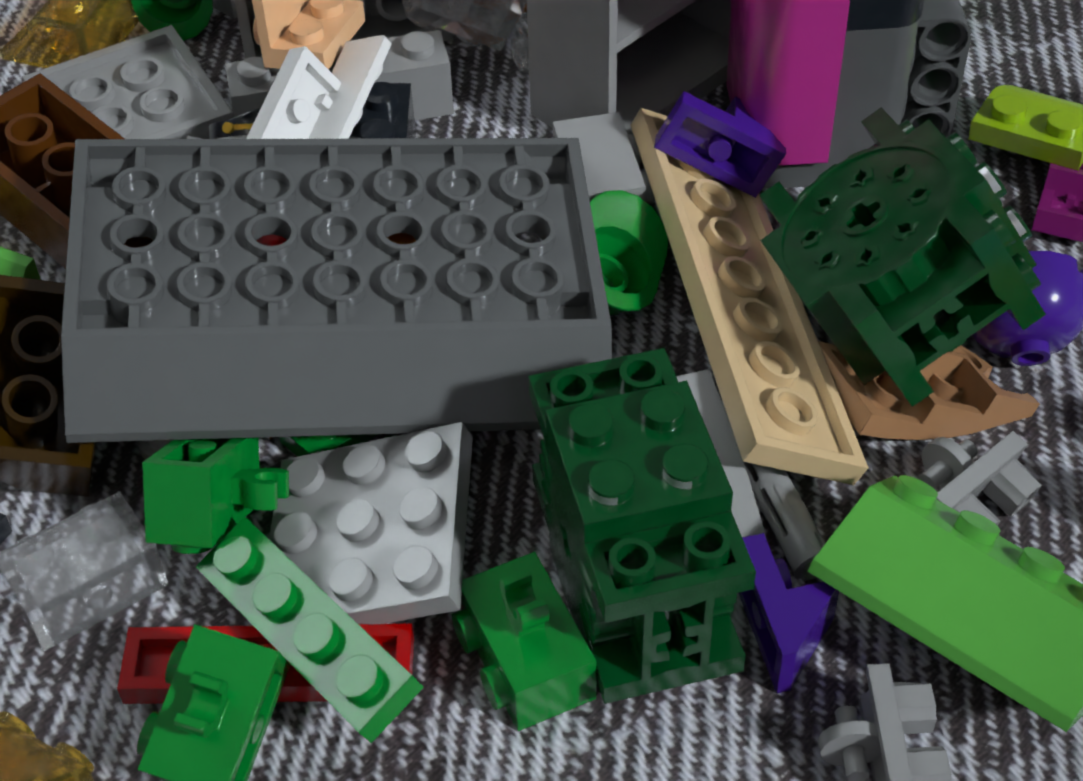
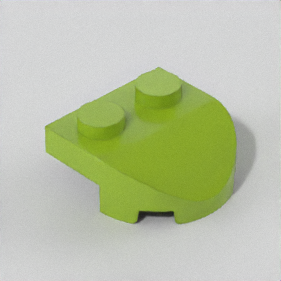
[968,85,1083,171]

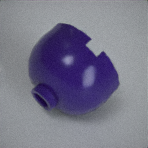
[972,251,1083,366]

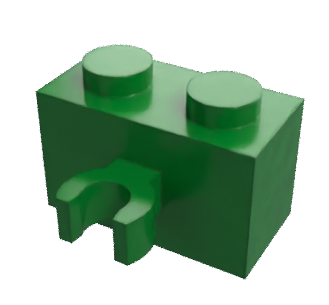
[142,437,289,554]
[452,552,596,731]
[137,624,291,781]

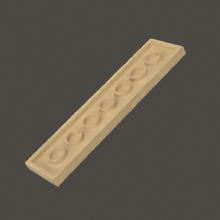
[630,108,868,485]

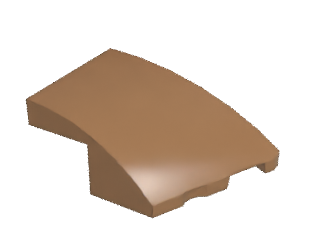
[818,341,1040,440]

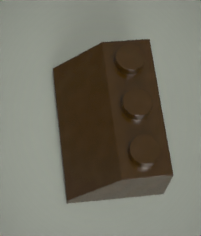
[0,275,96,497]

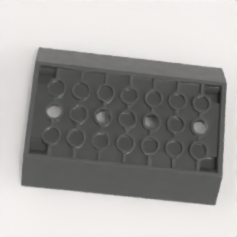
[61,138,612,443]

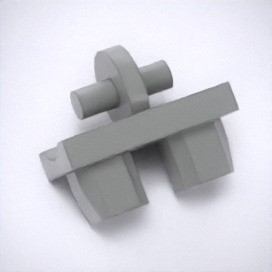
[919,431,1042,526]
[818,663,951,781]

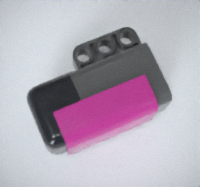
[726,0,971,188]

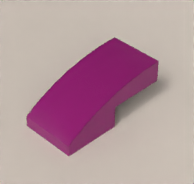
[1032,163,1083,242]

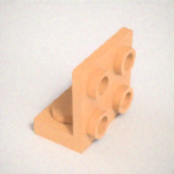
[252,0,366,70]

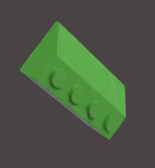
[807,475,1083,732]

